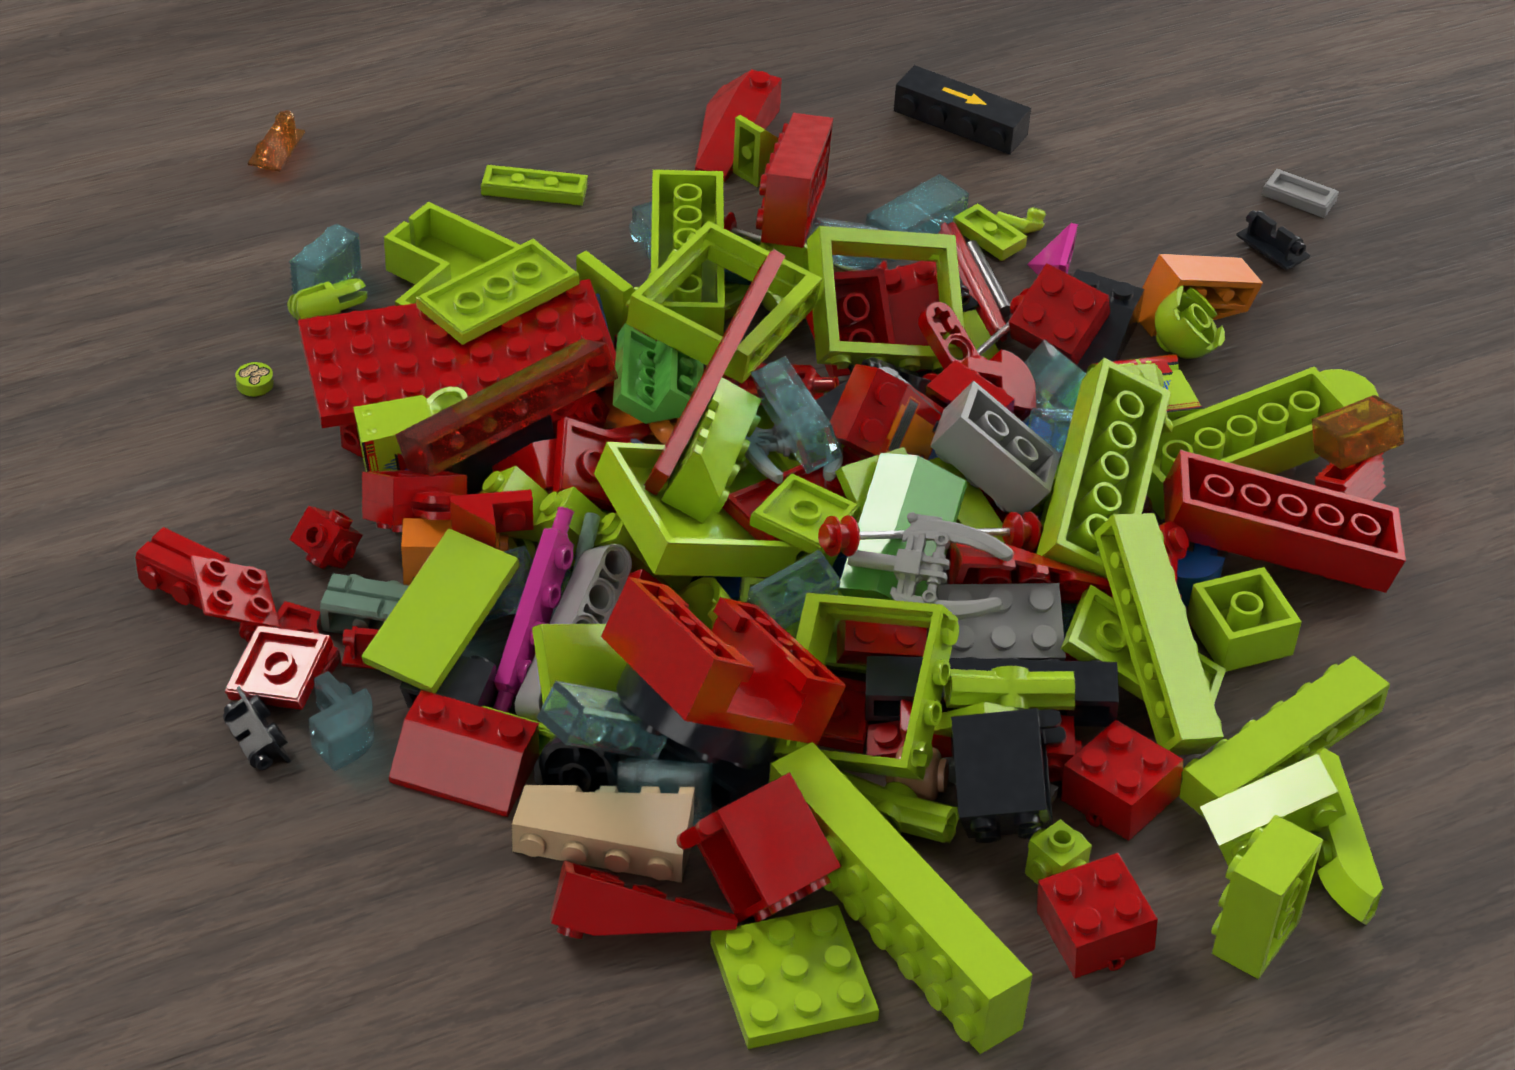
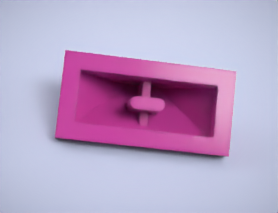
[1027,223,1078,275]

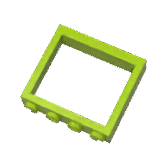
[626,221,822,383]
[807,226,965,374]
[773,593,959,780]

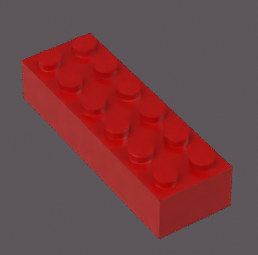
[756,113,834,248]
[1163,450,1406,593]

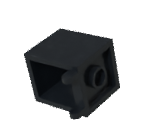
[951,708,1066,843]

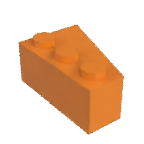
[1139,254,1263,337]

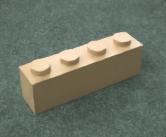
[512,785,695,883]

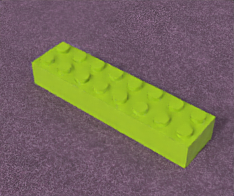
[769,742,1033,1054]

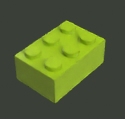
[1211,814,1323,980]

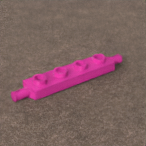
[493,507,574,713]

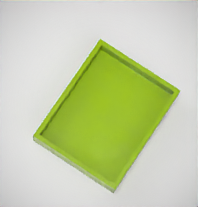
[594,442,838,579]

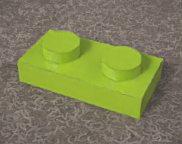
[953,203,1027,261]

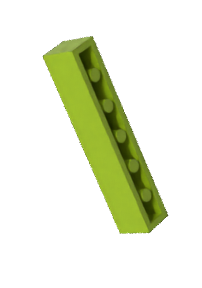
[1094,513,1224,755]
[1179,656,1390,818]

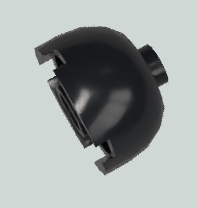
[534,728,622,792]

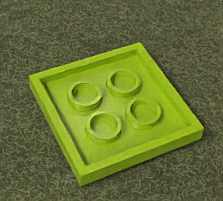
[710,905,879,1049]

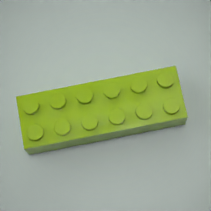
[650,170,725,340]
[1037,358,1171,578]
[1145,366,1358,519]

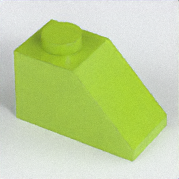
[733,115,778,187]

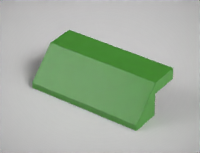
[613,323,704,424]
[838,453,967,600]

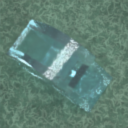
[308,671,375,772]

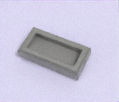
[1262,169,1339,218]

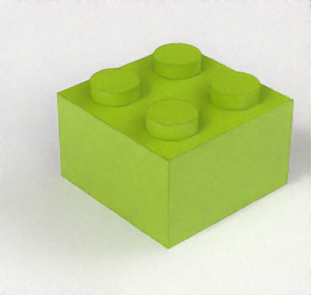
[1186,567,1302,672]

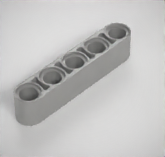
[514,544,632,723]

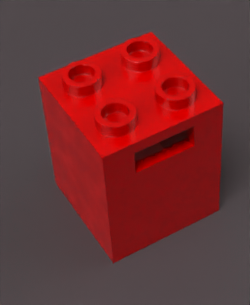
[676,772,841,922]

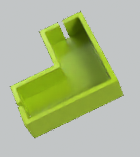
[384,202,520,306]

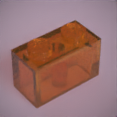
[1312,395,1404,469]

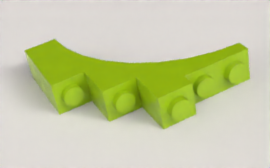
[479,466,693,593]

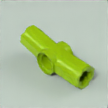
[944,666,1075,710]
[841,770,959,843]

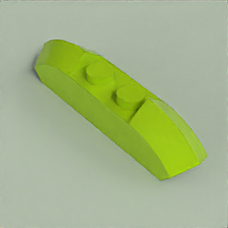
[1301,748,1383,925]

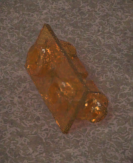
[248,110,305,172]

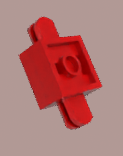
[362,469,467,532]

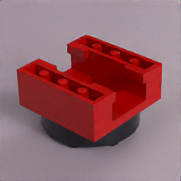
[601,577,846,769]

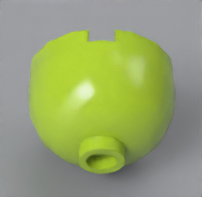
[1155,286,1225,359]

